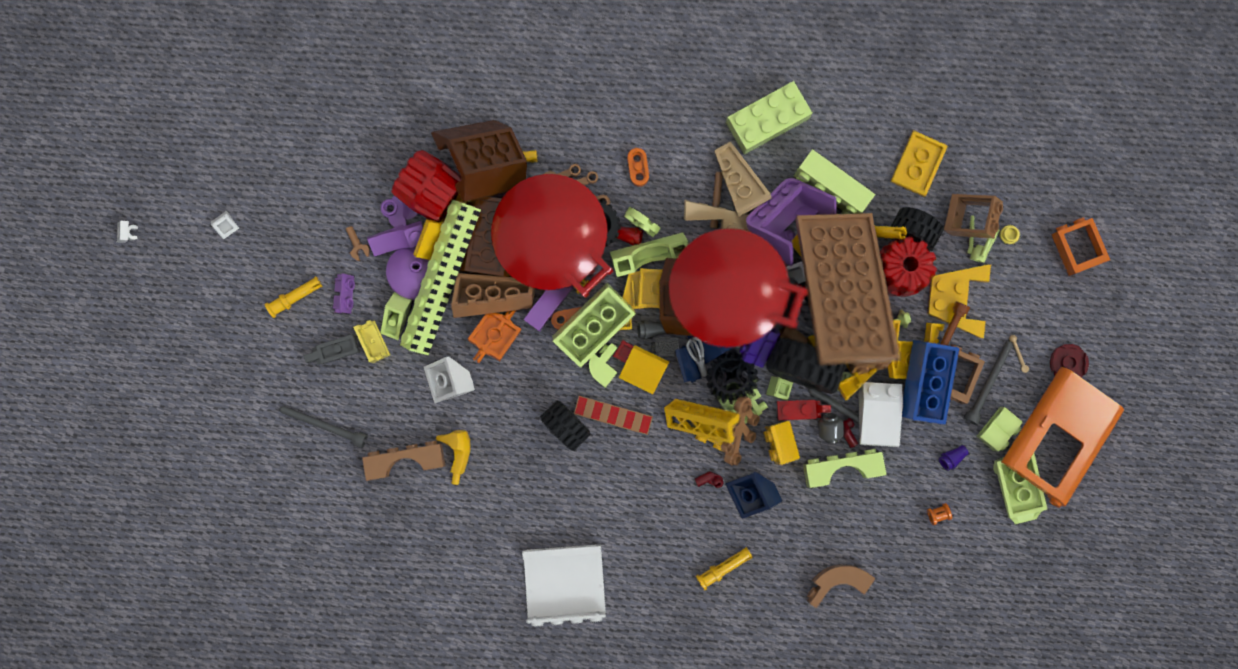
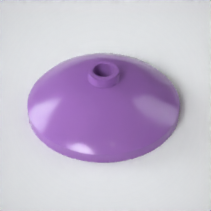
[386,246,429,300]

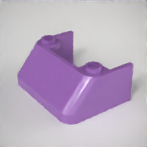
[746,178,837,266]

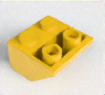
[763,421,800,465]

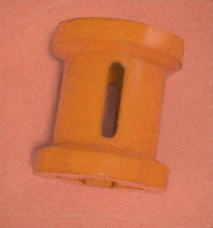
[927,503,952,526]

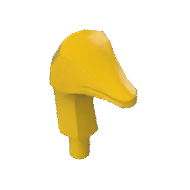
[436,430,471,485]

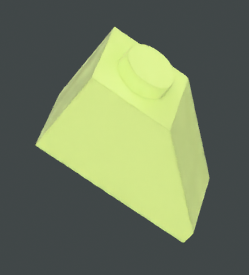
[381,292,412,340]

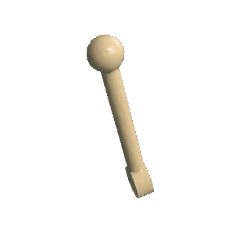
[1009,335,1029,373]

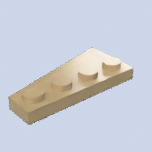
[714,141,771,217]

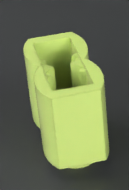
[977,407,1022,452]

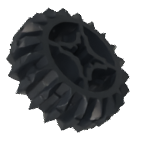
[706,353,759,405]

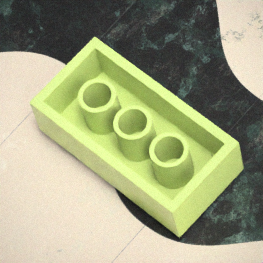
[726,81,813,154]
[793,149,875,214]
[552,283,636,368]

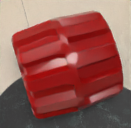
[391,150,462,222]
[880,237,937,297]

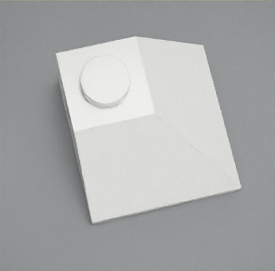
[424,356,475,403]

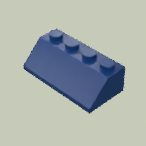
[902,340,959,424]

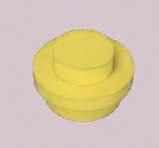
[1000,225,1020,244]

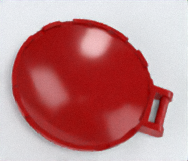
[491,174,613,298]
[669,228,808,347]

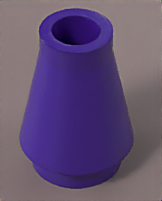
[939,445,969,471]

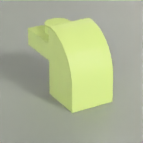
[589,343,617,388]

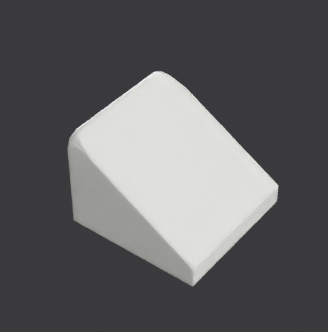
[211,211,239,239]

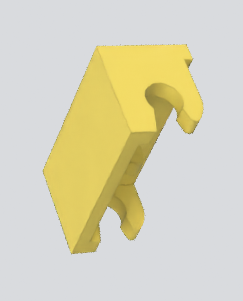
[353,320,390,363]

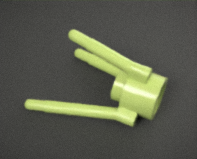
[967,215,1000,263]

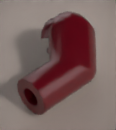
[843,418,858,448]
[694,471,724,488]

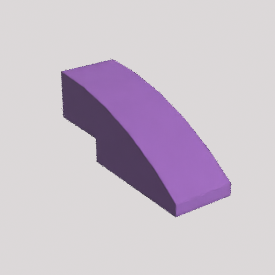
[524,286,573,332]

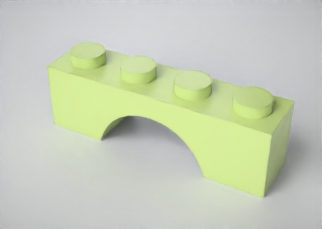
[610,233,688,277]
[803,449,886,488]

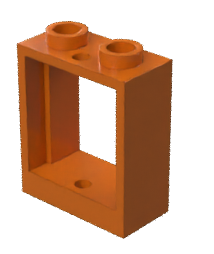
[1051,217,1110,276]

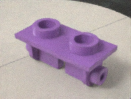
[333,274,355,314]

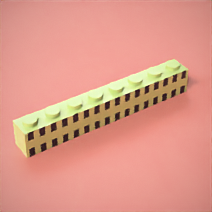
[400,199,481,355]

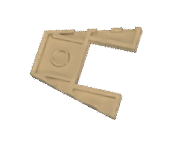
[684,200,750,232]

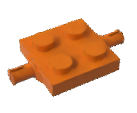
[468,310,521,363]

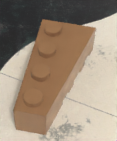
[451,273,535,318]

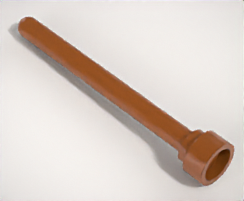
[940,301,970,346]

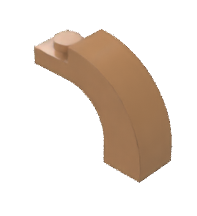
[807,564,876,608]

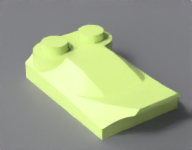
[993,454,1048,524]

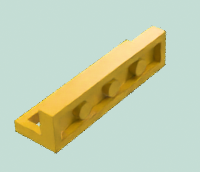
[664,399,740,443]

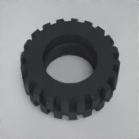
[766,338,846,394]

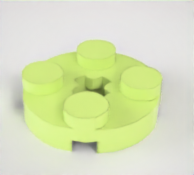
[624,207,661,237]

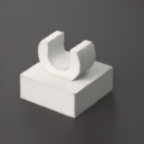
[117,221,138,243]

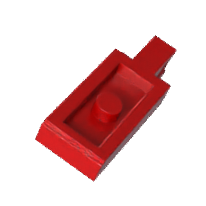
[776,400,831,421]

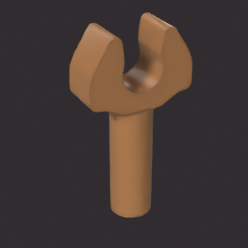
[346,226,370,262]

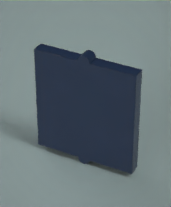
[675,346,702,383]

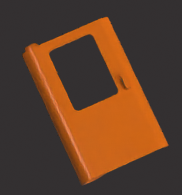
[1001,367,1124,508]

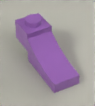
[367,220,424,257]

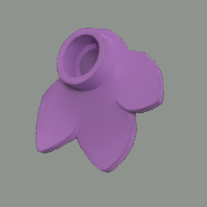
[381,196,418,227]

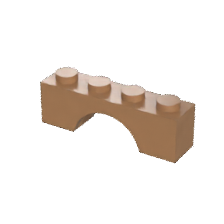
[362,441,446,481]

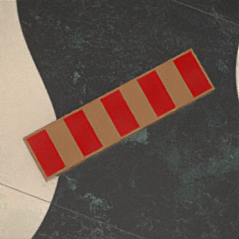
[574,396,653,435]

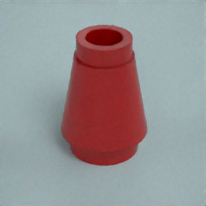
[616,227,643,245]

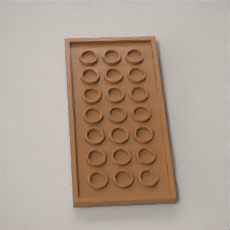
[795,213,900,365]

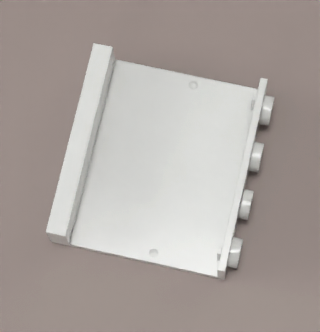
[522,544,606,626]

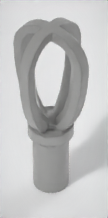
[686,337,709,377]

